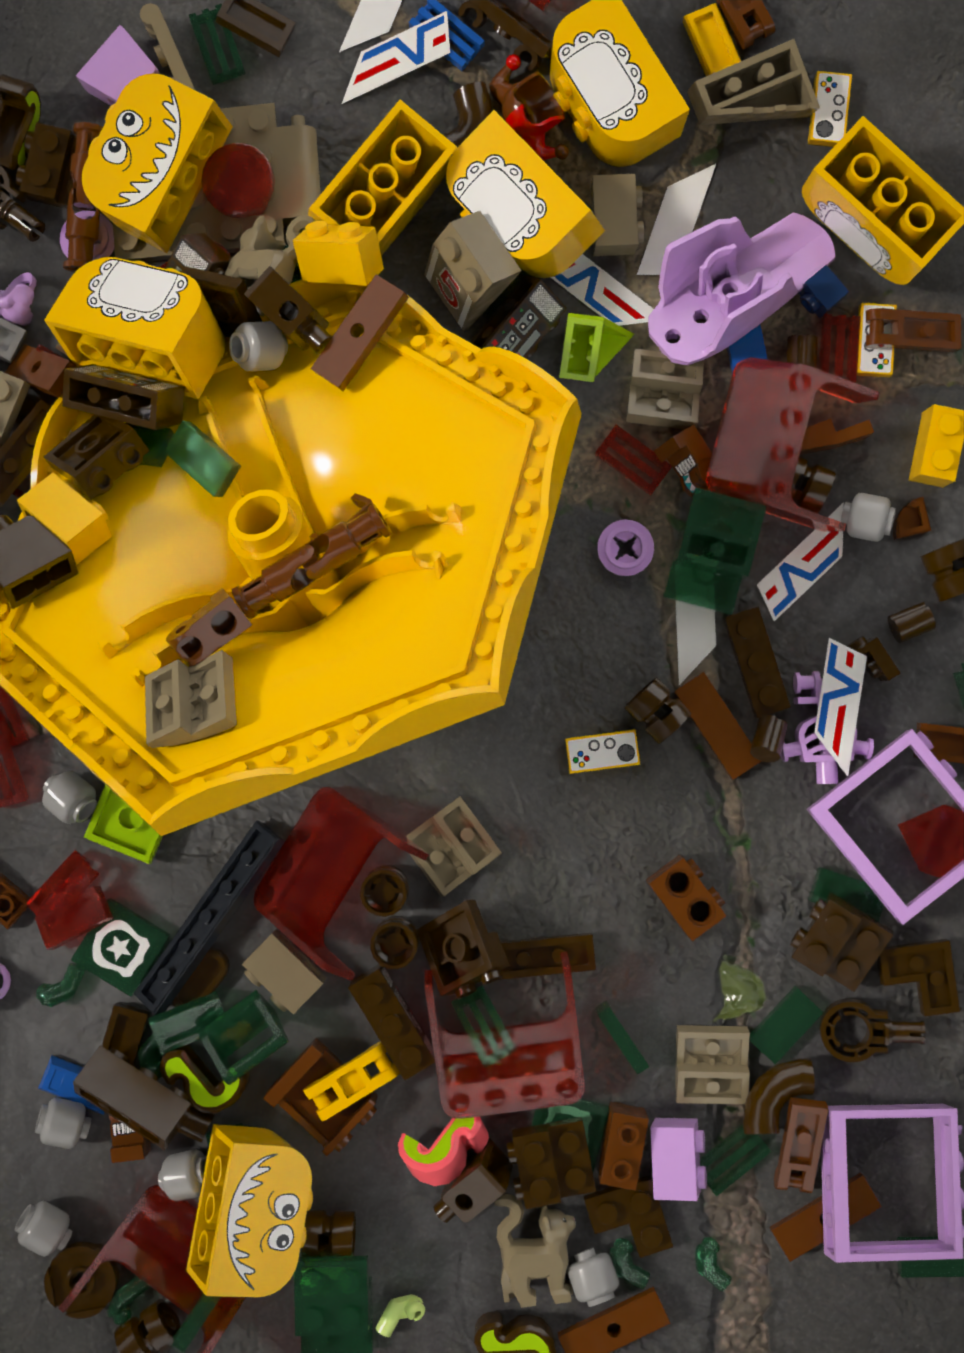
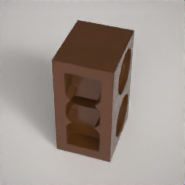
[646,855,727,941]
[597,1102,649,1191]

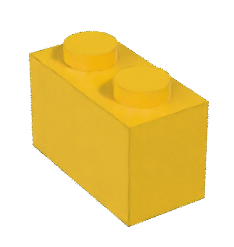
[293,221,384,286]
[908,404,964,488]
[17,473,112,565]

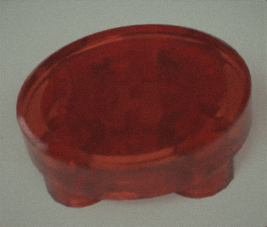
[201,143,275,218]

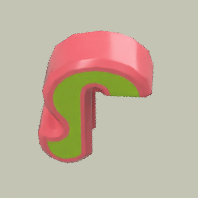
[398,1108,489,1186]

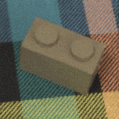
[590,174,644,256]
[242,929,327,1015]

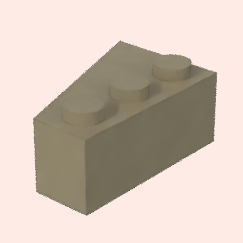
[687,39,820,125]

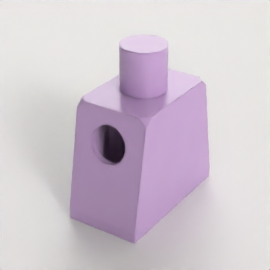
[76,25,160,106]

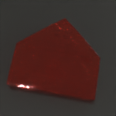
[898,804,964,878]

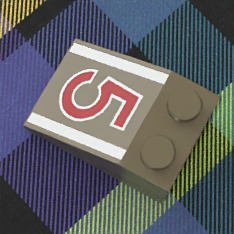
[424,211,522,332]

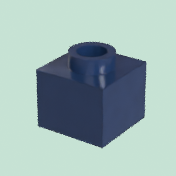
[798,265,849,318]

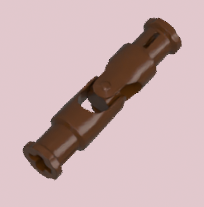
[63,122,103,273]
[231,503,392,620]

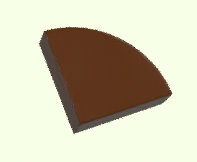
[893,497,931,540]

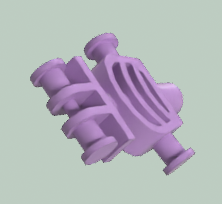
[781,671,874,784]

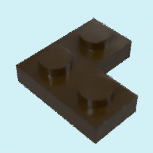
[877,939,960,1017]
[583,1174,674,1258]

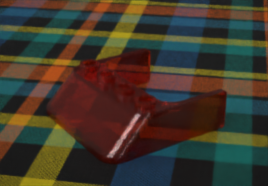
[706,357,880,532]
[254,787,429,981]
[424,952,585,1119]
[58,1185,246,1353]

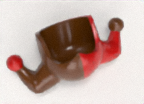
[489,54,569,161]

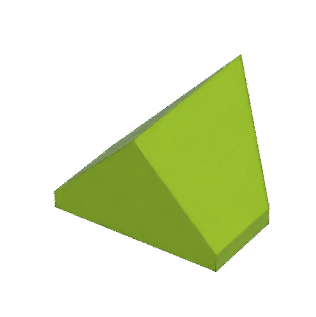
[559,313,635,382]

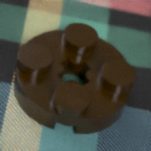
[44,1242,119,1319]

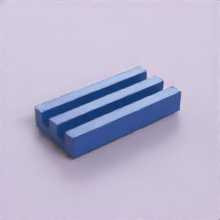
[409,0,485,71]

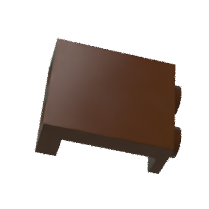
[263,1038,378,1156]

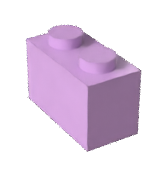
[650,1118,707,1201]

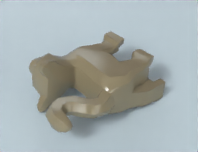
[225,215,315,317]
[494,1194,576,1308]

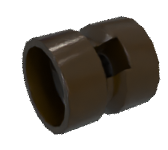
[770,453,836,514]
[920,538,964,602]
[624,677,692,744]
[360,865,409,917]
[370,916,419,969]
[301,1210,356,1260]
[114,1299,184,1353]

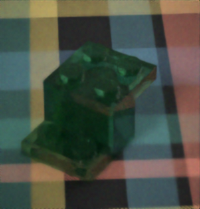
[662,488,767,615]
[294,1255,373,1353]

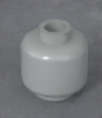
[229,321,288,371]
[841,493,896,542]
[42,771,97,824]
[35,1097,91,1149]
[158,1149,207,1202]
[15,1201,72,1257]
[567,1247,619,1307]

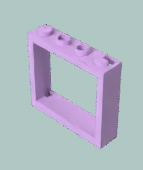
[806,729,964,925]
[821,1104,964,1262]

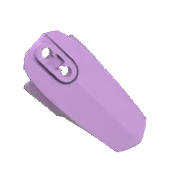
[648,212,835,365]

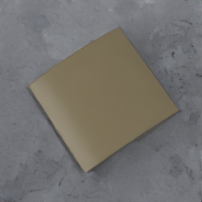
[626,349,704,430]
[145,650,237,748]
[399,796,502,897]
[675,1025,750,1104]

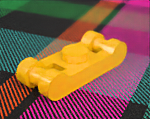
[303,1041,400,1121]

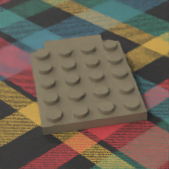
[113,103,321,262]

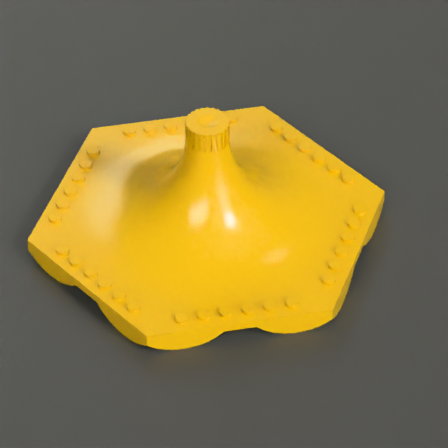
[0,280,582,836]

